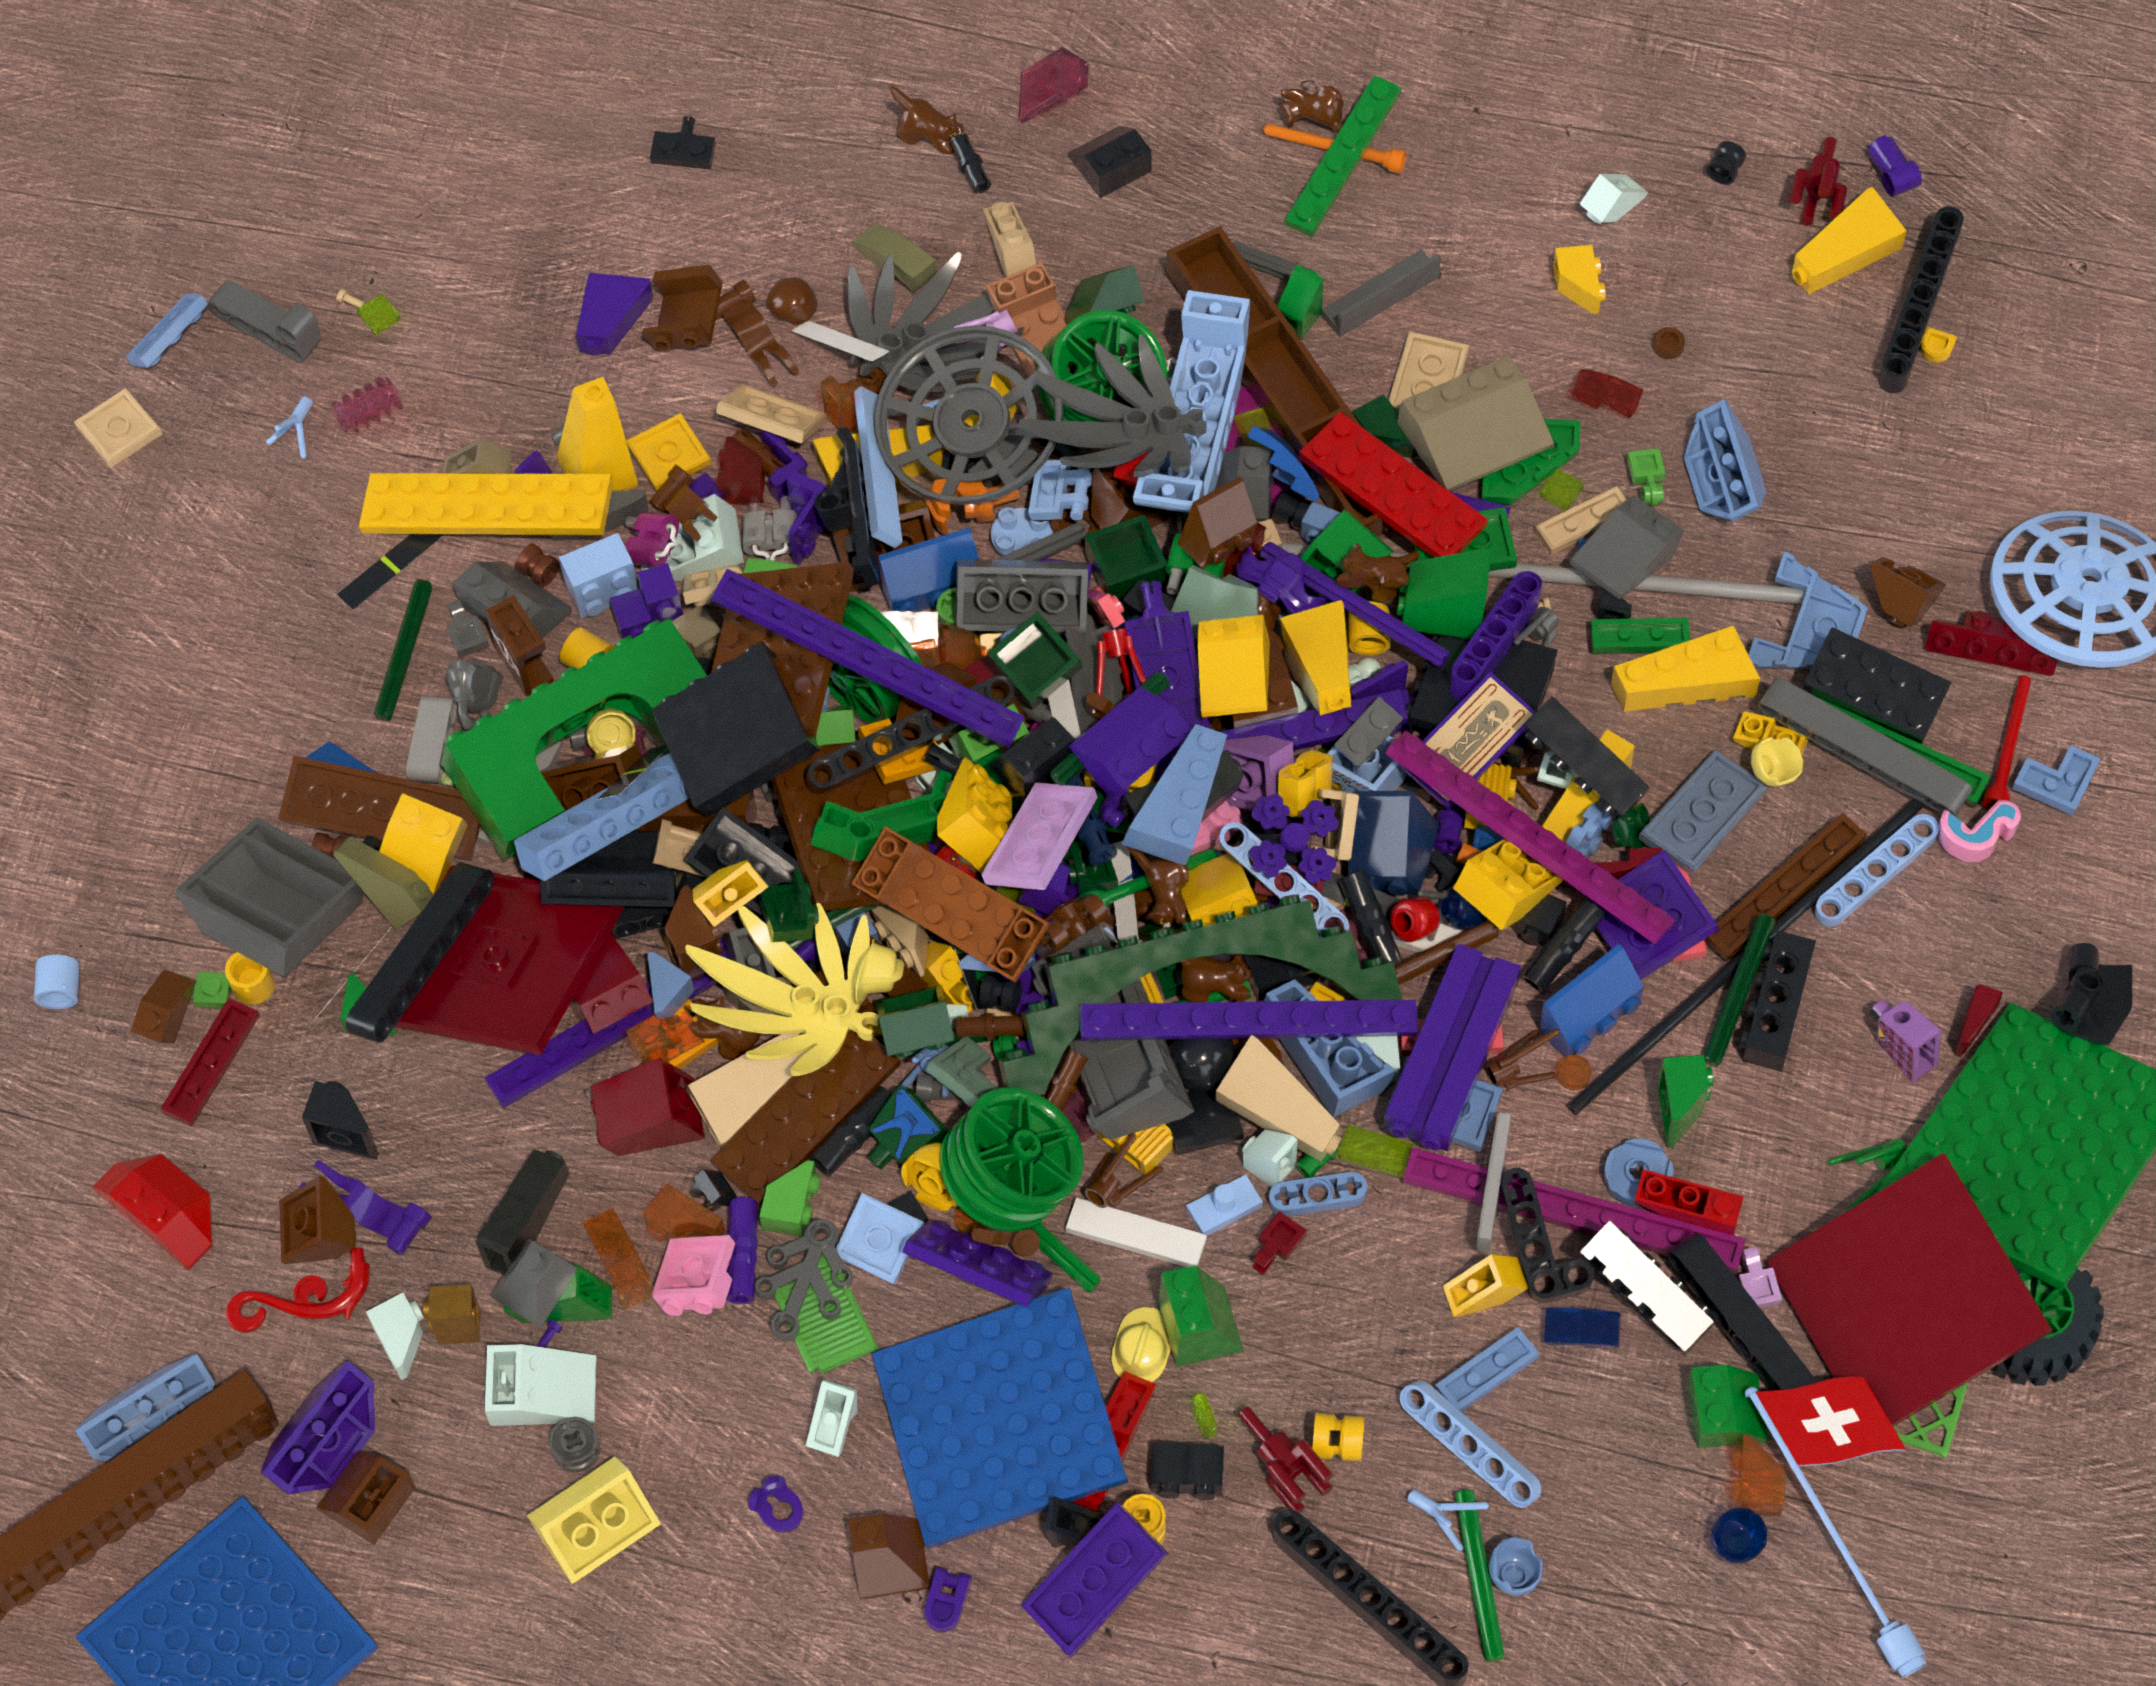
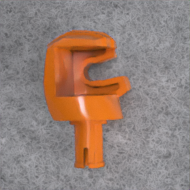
[925,478,1020,535]

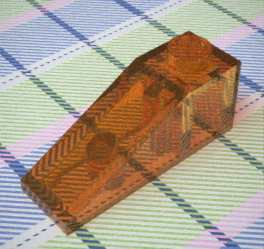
[582,1208,653,1310]

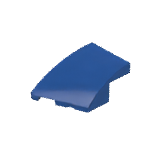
[1248,425,1320,502]

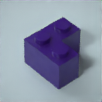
[610,563,683,639]

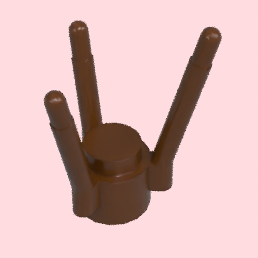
[1485,1029,1560,1090]
[1085,1133,1164,1208]

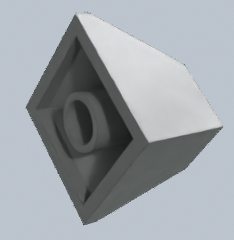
[1215,446,1276,521]
[491,1238,578,1328]

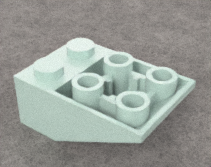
[636,494,744,581]
[485,1344,597,1426]

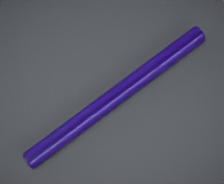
[1260,542,1450,667]

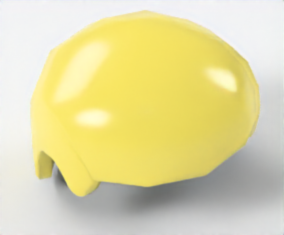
[586,708,636,753]
[1750,737,1804,787]

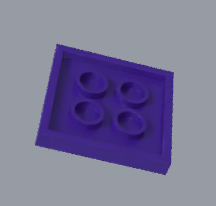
[1588,850,1719,980]

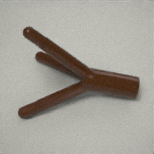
[1494,762,1540,810]

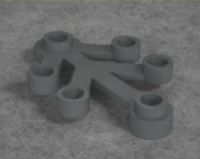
[755,1219,853,1342]

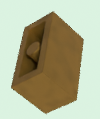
[423,1284,481,1344]

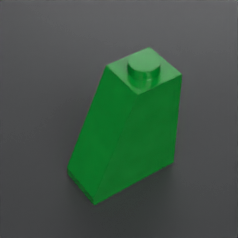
[503,1264,612,1323]

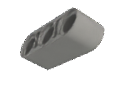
[406,695,457,784]

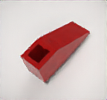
[1634,1169,1744,1235]

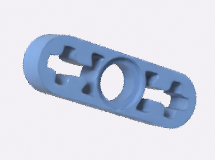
[1269,1172,1367,1216]

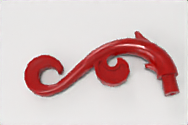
[226,1248,370,1333]

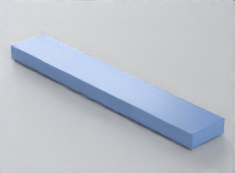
[854,386,903,548]

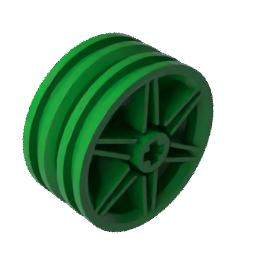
[1036,310,1167,422]
[827,595,923,724]
[939,1087,1084,1232]

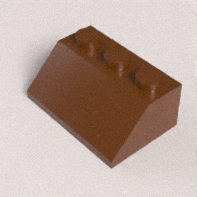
[832,499,935,592]
[540,744,641,812]

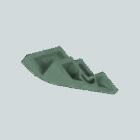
[1171,565,1259,639]

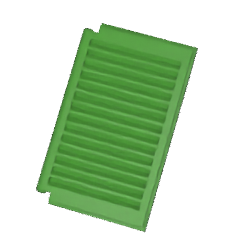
[769,1254,879,1374]

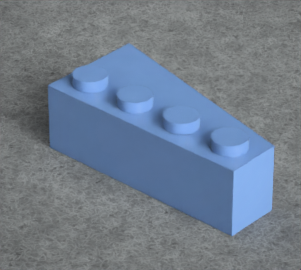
[1121,724,1227,865]
[1264,979,1396,1118]

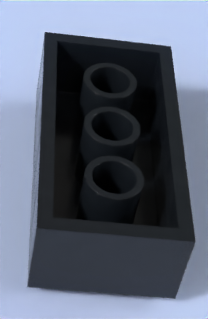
[1802,627,1952,744]

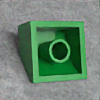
[1657,1055,1713,1148]
[1688,1365,1768,1448]

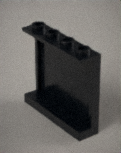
[1406,634,1558,768]
[651,643,820,817]
[540,830,689,907]

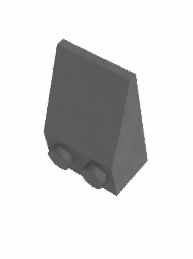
[1569,495,1684,599]

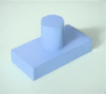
[1186,1175,1263,1236]

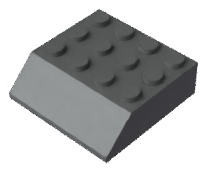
[176,817,364,977]

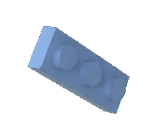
[125,293,208,368]
[1435,1327,1540,1412]

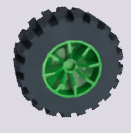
[1995,1267,2104,1386]

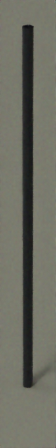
[1567,799,1925,1115]

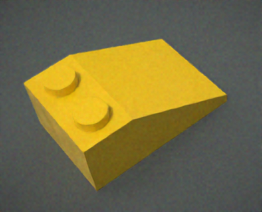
[1198,615,1270,717]
[379,793,468,894]

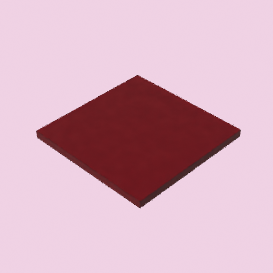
[395,866,625,1055]
[1766,1152,2053,1427]

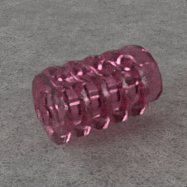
[331,377,403,434]

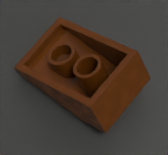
[1229,631,1298,729]

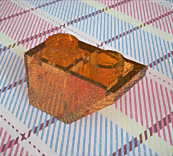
[1732,1434,1785,1516]

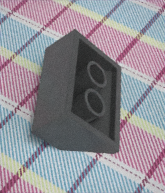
[452,561,572,638]

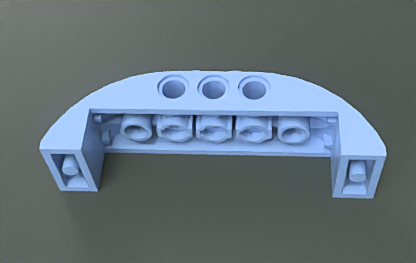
[1133,290,1250,513]

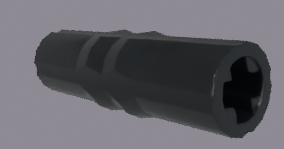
[1338,870,1403,965]
[1521,898,1605,993]
[810,1086,893,1177]

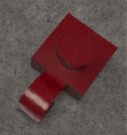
[1252,1211,1307,1275]

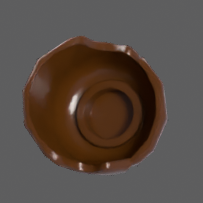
[767,277,818,325]

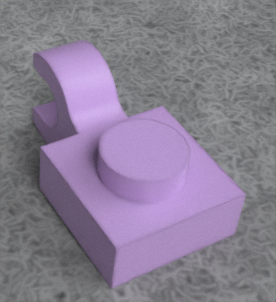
[1738,1247,1782,1308]

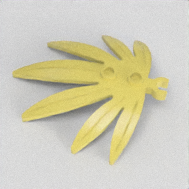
[685,903,880,1076]

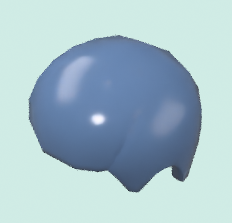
[1489,1536,1543,1596]

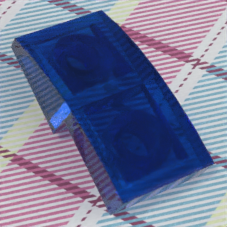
[1544,1308,1621,1348]

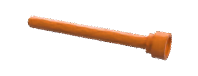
[1263,124,1407,174]

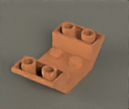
[986,263,1088,377]

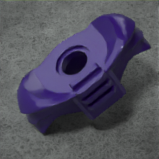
[1236,545,1327,614]

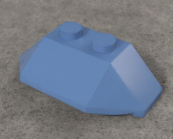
[1684,399,1767,521]
[74,1353,215,1462]

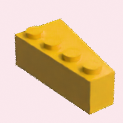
[1611,626,1760,712]

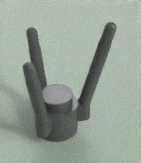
[1513,607,1559,647]

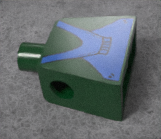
[868,1085,950,1169]

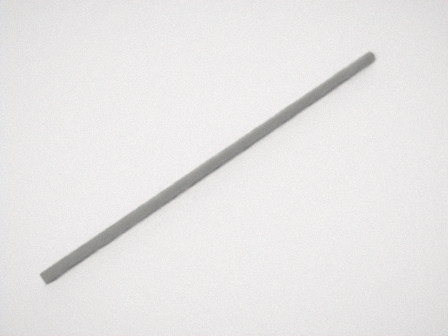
[1282,542,1859,605]

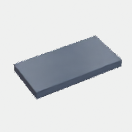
[1638,749,1769,875]

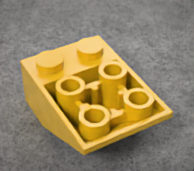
[937,757,1012,873]
[1453,839,1563,930]

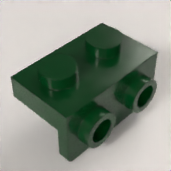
[1062,837,1118,896]
[757,870,819,942]

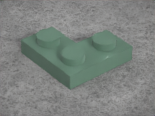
[926,1037,999,1106]

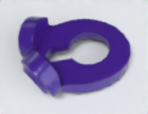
[749,1476,803,1533]

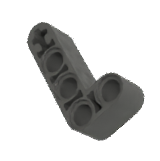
[207,280,321,362]

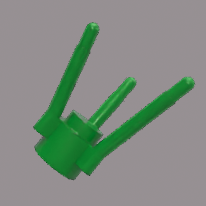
[1828,1138,1907,1210]

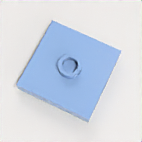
[836,1193,925,1285]

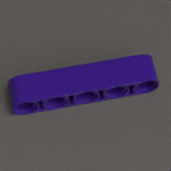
[1449,571,1542,701]

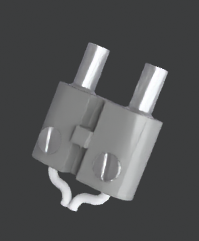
[742,496,798,561]

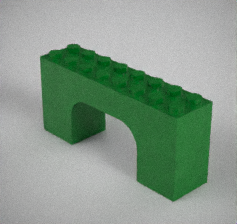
[441,618,707,861]

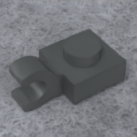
[446,599,489,658]

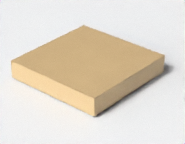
[74,388,162,468]

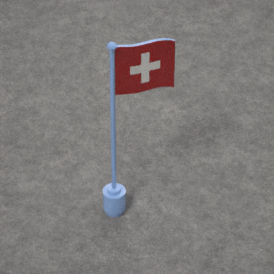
[1745,1376,1927,1678]

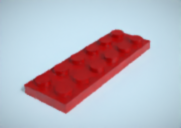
[1299,412,1488,558]

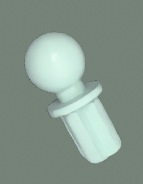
[1349,658,1381,689]

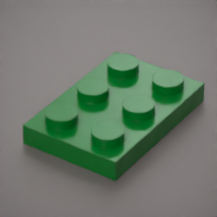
[1414,508,1517,571]

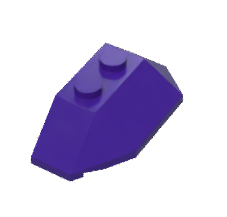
[260,1360,375,1494]

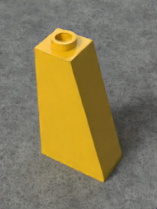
[1792,187,1907,294]
[813,425,945,487]
[1542,729,1635,843]

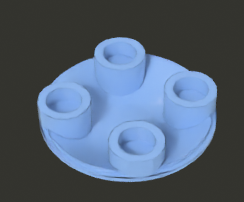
[991,507,1054,555]

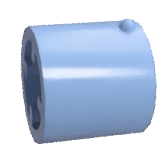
[34,955,80,1009]

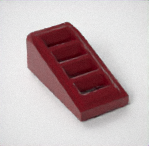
[1954,984,2003,1057]

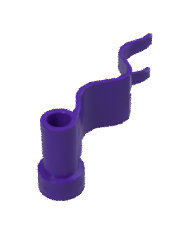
[298,1160,432,1255]

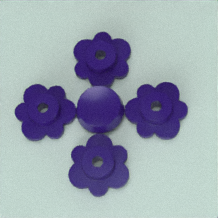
[1249,794,1338,884]

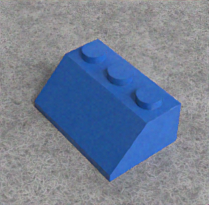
[878,527,979,616]
[1539,944,1644,1059]

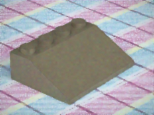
[1397,355,1554,491]

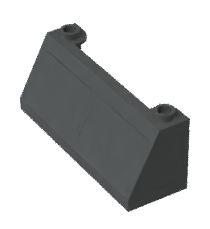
[1032,925,1194,1140]

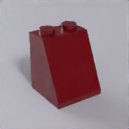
[570,932,653,1034]
[591,1058,705,1156]

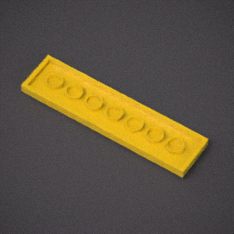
[359,473,614,535]

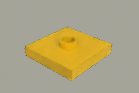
[626,413,712,491]

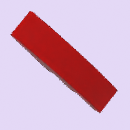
[1072,1371,1157,1512]

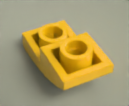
[1733,711,1808,755]

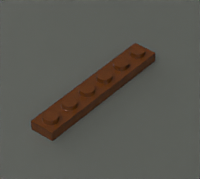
[1704,813,1867,961]

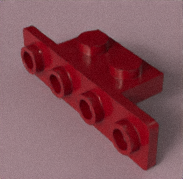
[1925,611,2058,676]

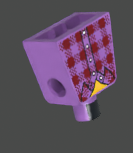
[1870,1000,1941,1083]

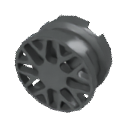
[549,1417,601,1473]

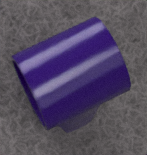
[1867,135,1922,197]

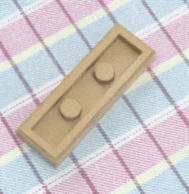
[1535,486,1627,555]

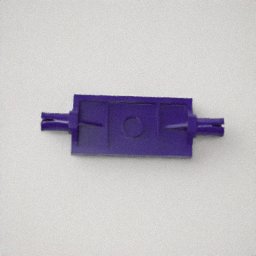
[1124,581,1210,760]

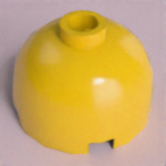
[901,1142,958,1212]

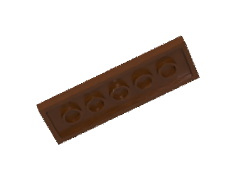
[278,756,480,861]
[710,1030,901,1208]

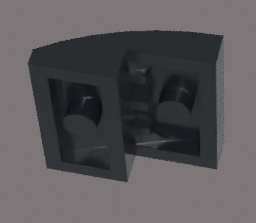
[1167,1088,1244,1155]

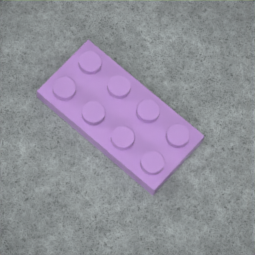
[982,782,1098,890]

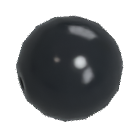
[1169,1038,1237,1093]

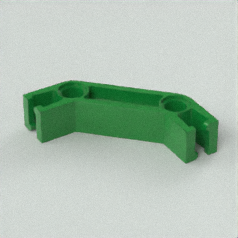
[811,770,952,861]

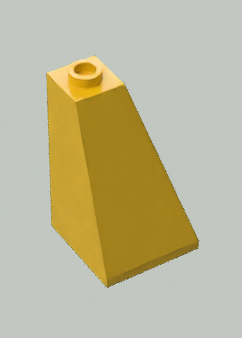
[557,377,638,491]
[1280,600,1351,716]

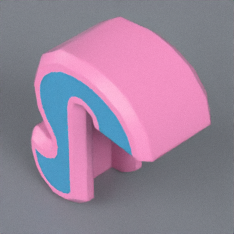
[1937,800,2021,862]

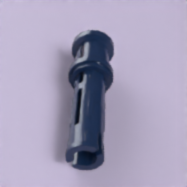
[1066,773,1117,865]

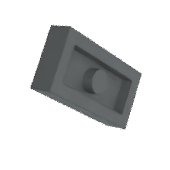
[1334,697,1404,768]

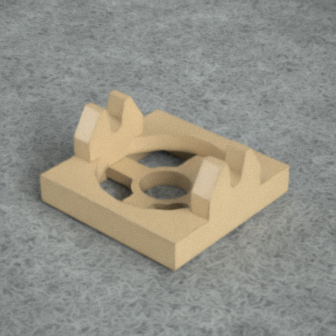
[1311,788,1359,860]

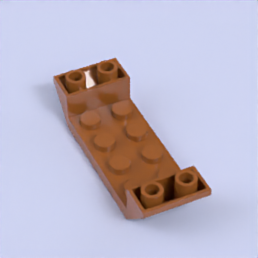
[851,826,1050,983]

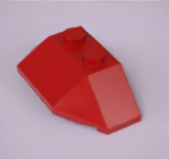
[92,1154,213,1271]

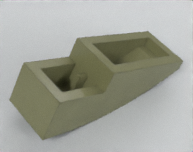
[852,224,937,292]

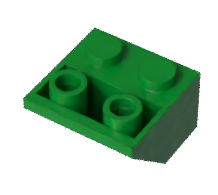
[1301,509,1393,595]

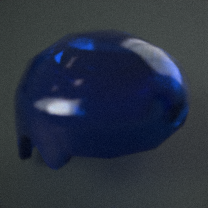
[1710,1508,1768,1564]

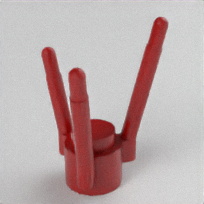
[1096,628,1146,696]

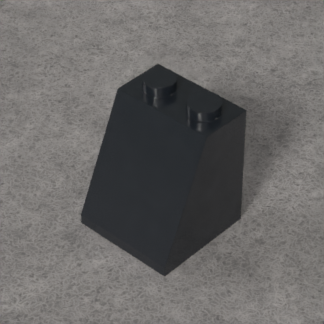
[984,717,1075,808]

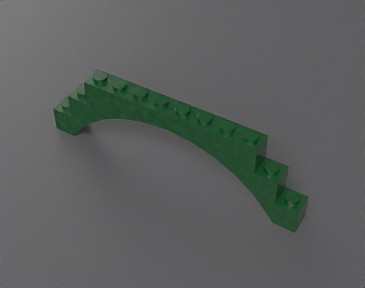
[998,894,1402,1095]

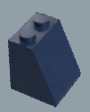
[1348,790,1439,896]

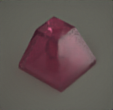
[1018,47,1089,123]

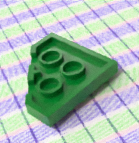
[1482,419,1580,505]

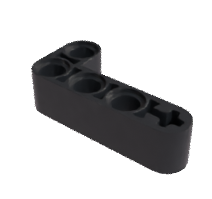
[1501,1168,1594,1303]

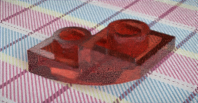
[1571,369,1643,419]

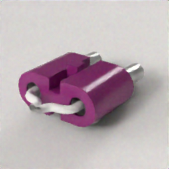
[625,512,679,567]

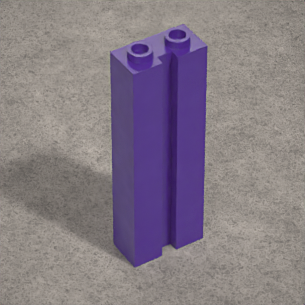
[1384,943,1521,1152]

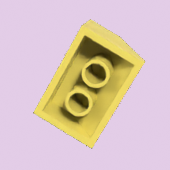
[527,1456,661,1584]

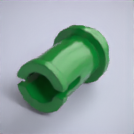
[1295,1148,1339,1178]

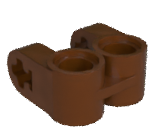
[1035,894,1109,959]

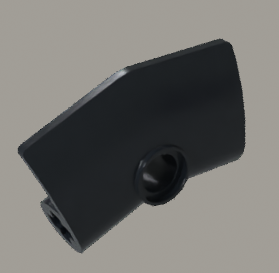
[2050,943,2132,1045]

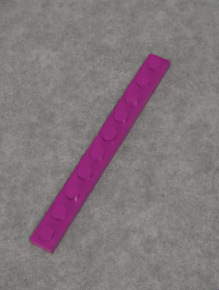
[1385,731,1675,944]
[1403,1147,1746,1274]

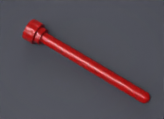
[1982,675,2031,811]

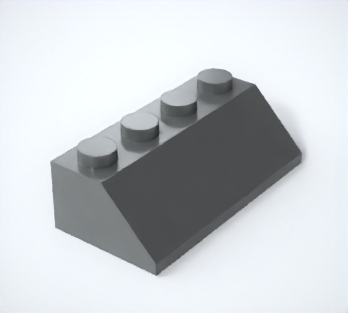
[956,559,1088,633]

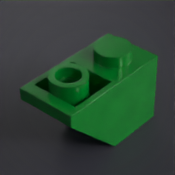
[1277,264,1324,339]

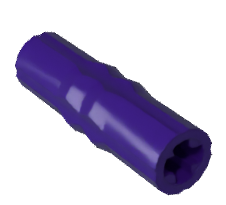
[726,1197,758,1304]

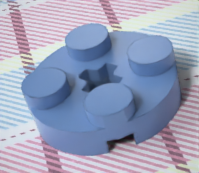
[1566,802,1615,858]
[1604,1138,1674,1207]

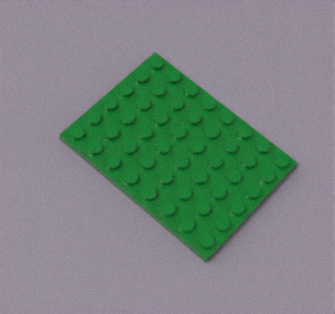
[1877,1002,2156,1290]

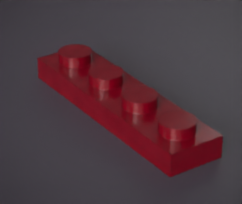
[160,998,260,1127]

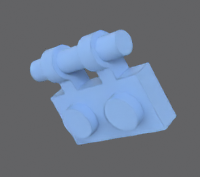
[1028,460,1092,520]

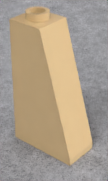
[687,1033,812,1149]
[1216,1035,1342,1162]

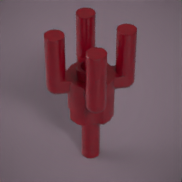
[1789,137,1847,226]
[1238,1406,1334,1513]

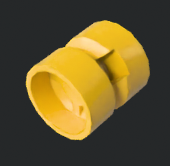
[1312,1412,1365,1462]
[1123,1494,1166,1544]

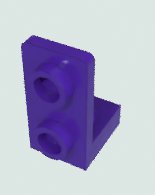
[761,429,808,503]

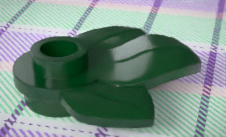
[1612,803,1650,849]

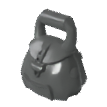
[446,660,504,730]

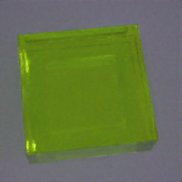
[357,294,401,336]
[1540,468,1584,511]
[1192,1392,1217,1439]

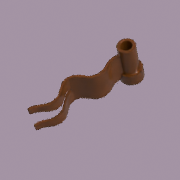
[716,279,799,387]
[650,464,718,542]

